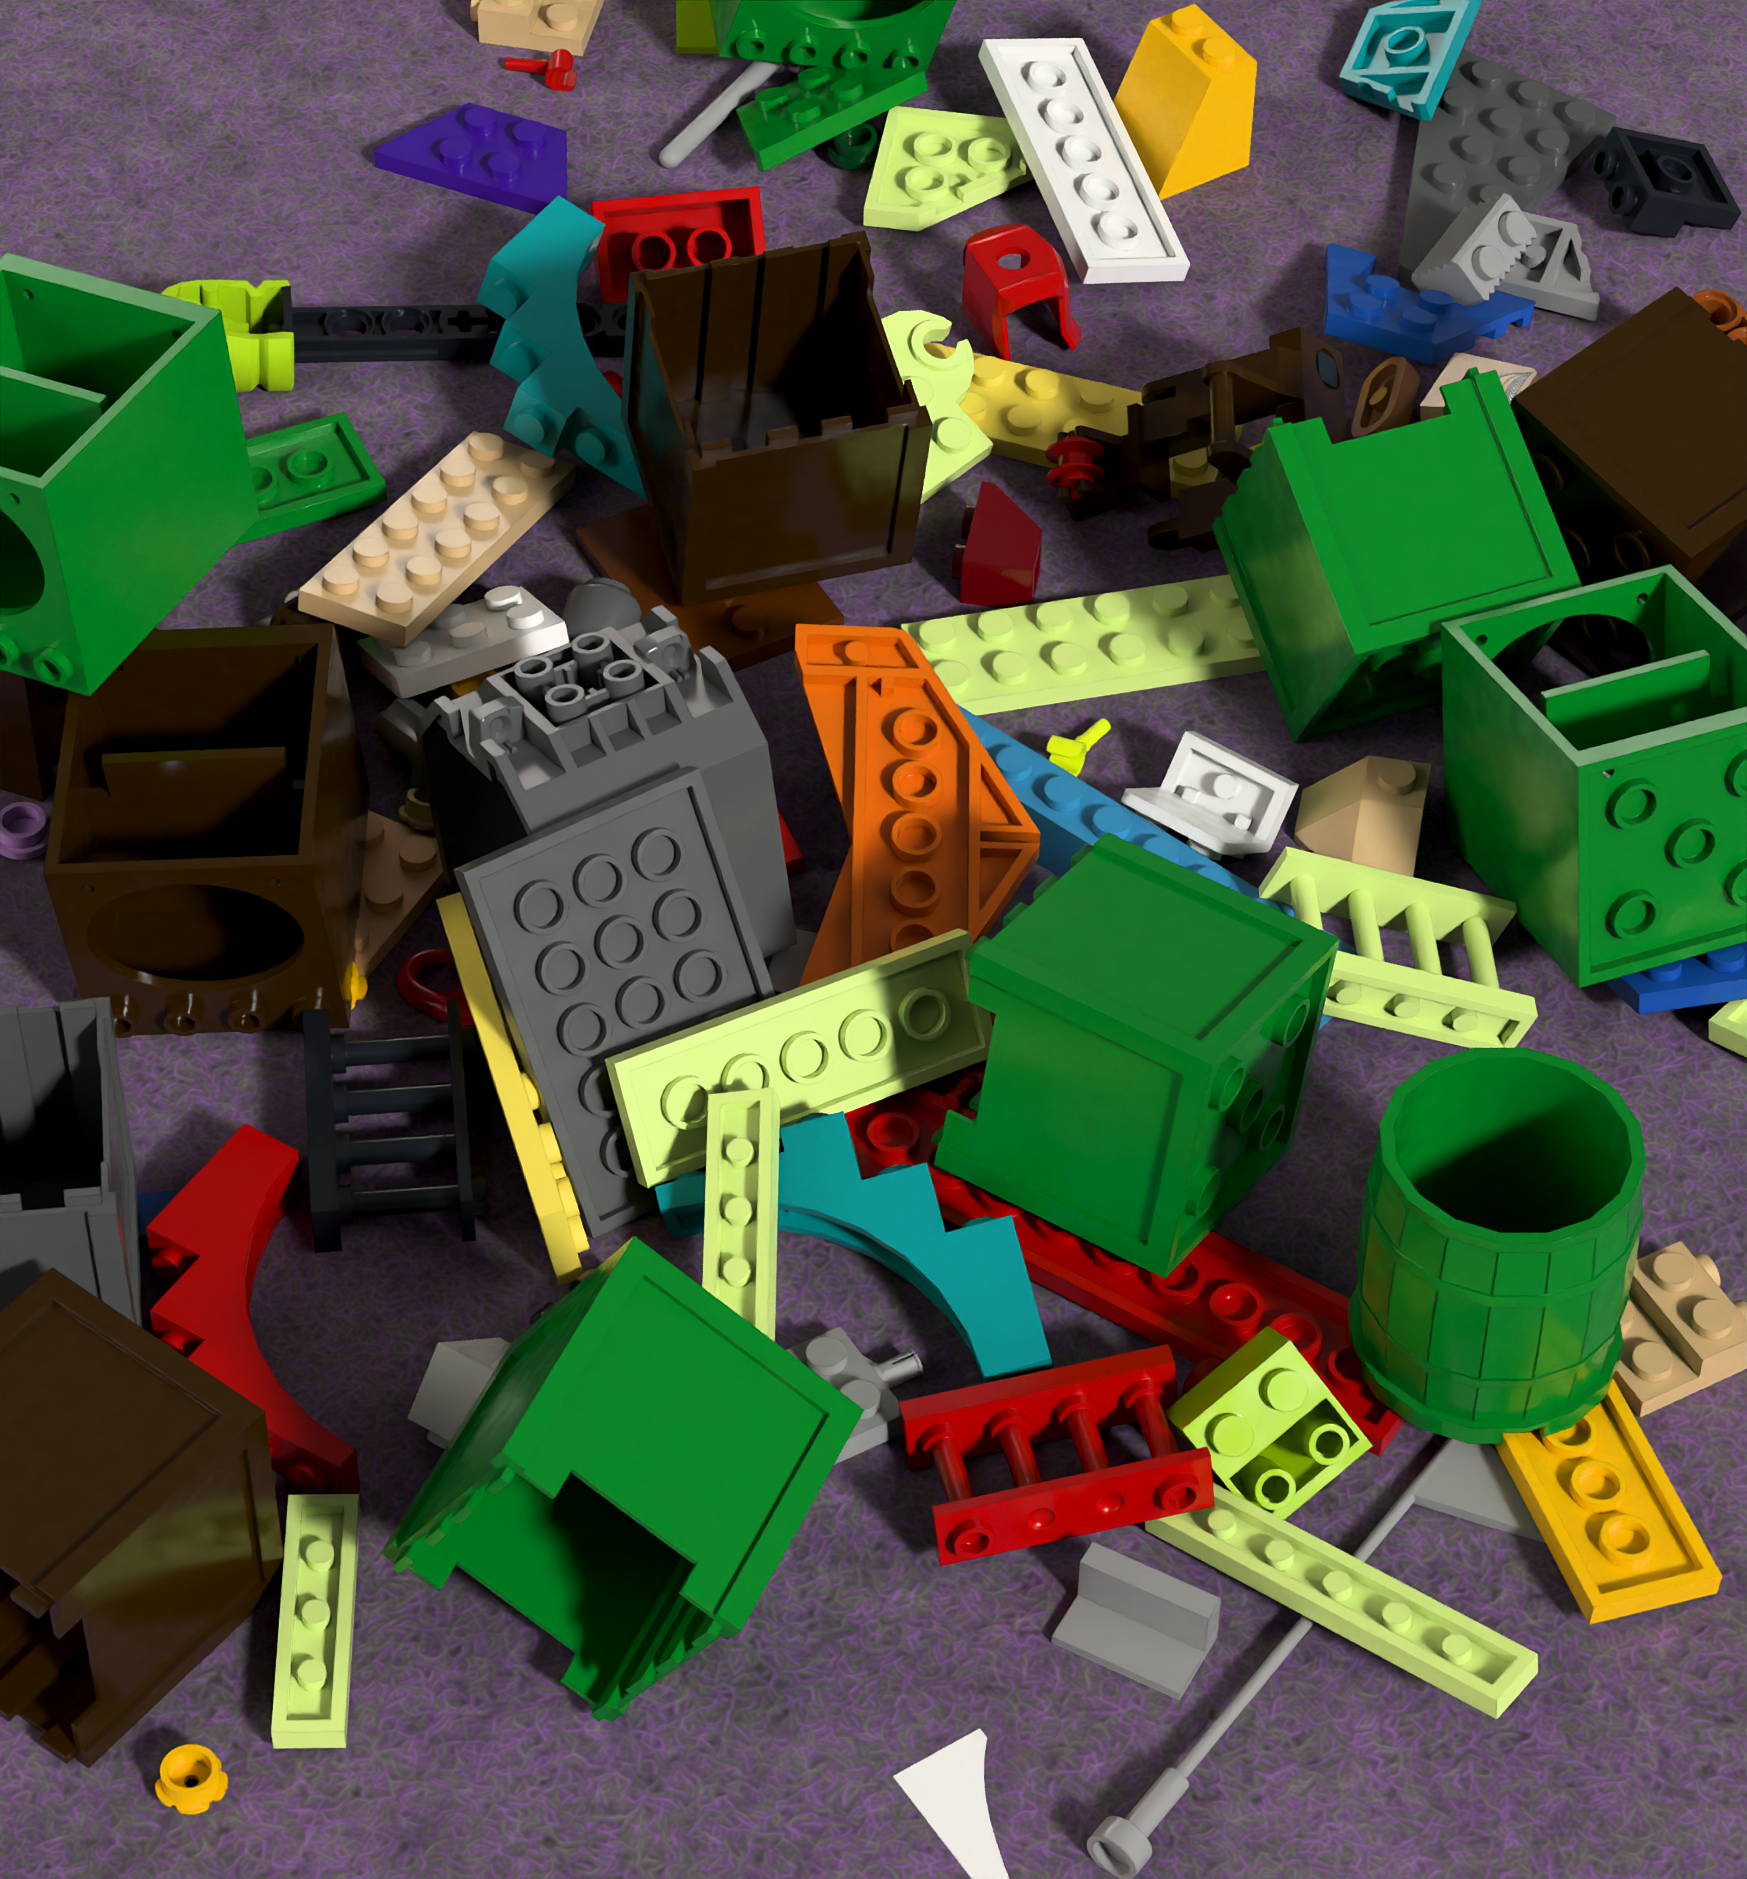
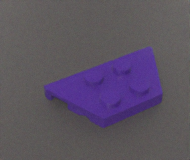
[374,103,568,215]

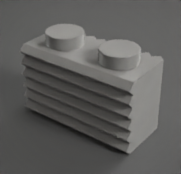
[1411,193,1537,307]

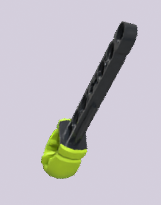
[161,280,627,393]

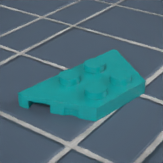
[1339,0,1483,121]

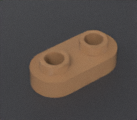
[1351,356,1420,438]

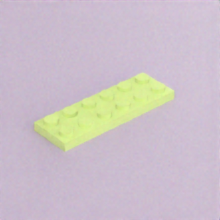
[901,574,1266,716]
[605,928,993,1188]

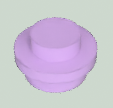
[0,802,51,860]

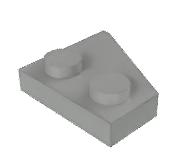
[1494,212,1600,321]

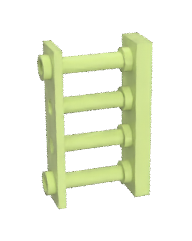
[1258,846,1538,1048]

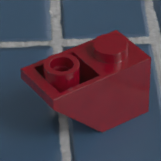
[952,481,1043,609]

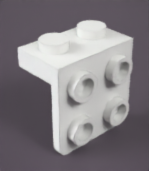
[1121,731,1299,860]

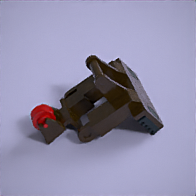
[1046,327,1348,553]

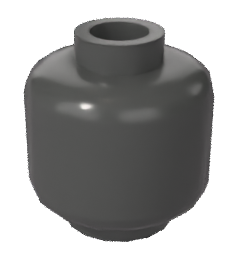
[561,578,642,643]

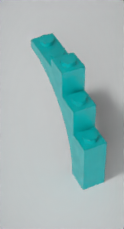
[476,195,647,500]
[655,1111,1054,1383]

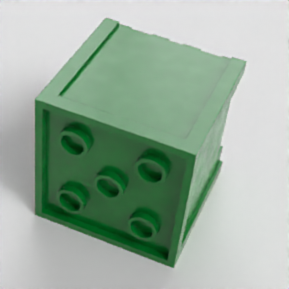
[1211,367,1582,743]
[931,832,1340,1279]
[381,1236,864,1722]

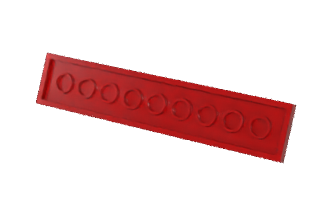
[845,1085,1406,1457]

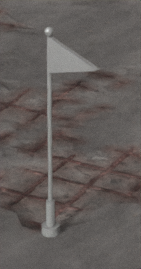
[1087,1438,1545,1879]

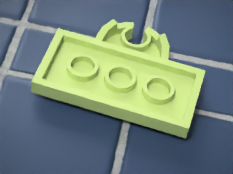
[881,310,993,504]

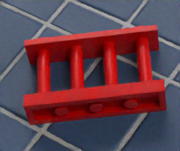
[898,1344,1215,1566]

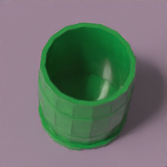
[1347,1048,1646,1444]

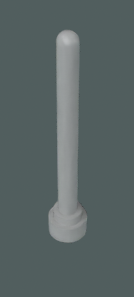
[659,60,783,169]

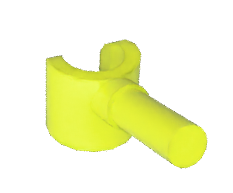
[1046,718,1111,777]

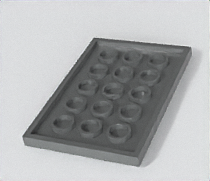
[453,765,784,1239]

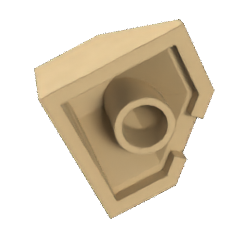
[1294,755,1431,877]

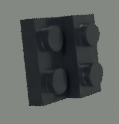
[1591,126,1741,238]

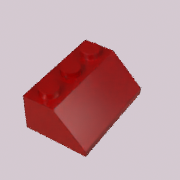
[587,186,766,303]

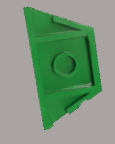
[736,66,928,172]

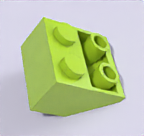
[1165,1326,1373,1520]

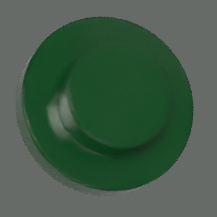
[828,123,881,170]

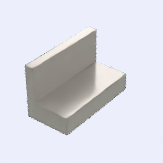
[1051,1542,1221,1700]

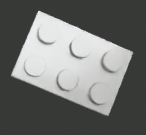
[356,586,569,699]

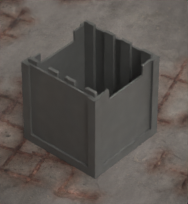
[0,997,142,1327]

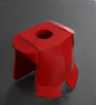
[962,224,1081,361]

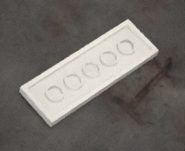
[978,38,1190,284]

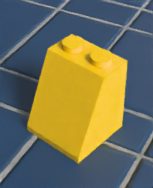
[1113,4,1257,200]

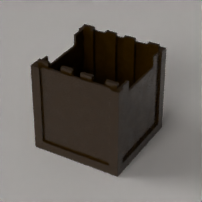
[621,230,933,608]
[1510,286,1747,677]
[0,1267,284,1769]

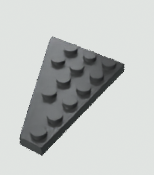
[1397,49,1617,289]

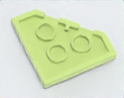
[863,106,1034,232]

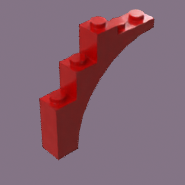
[146,1123,360,1494]

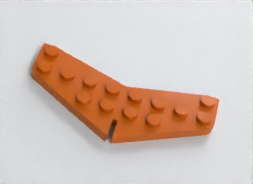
[794,624,1041,987]

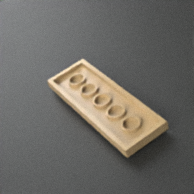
[298,431,577,647]

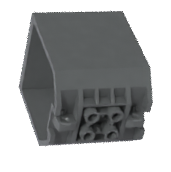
[414,605,797,958]

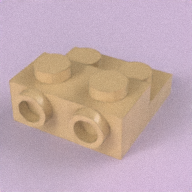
[470,0,604,56]
[1613,1241,1747,1418]

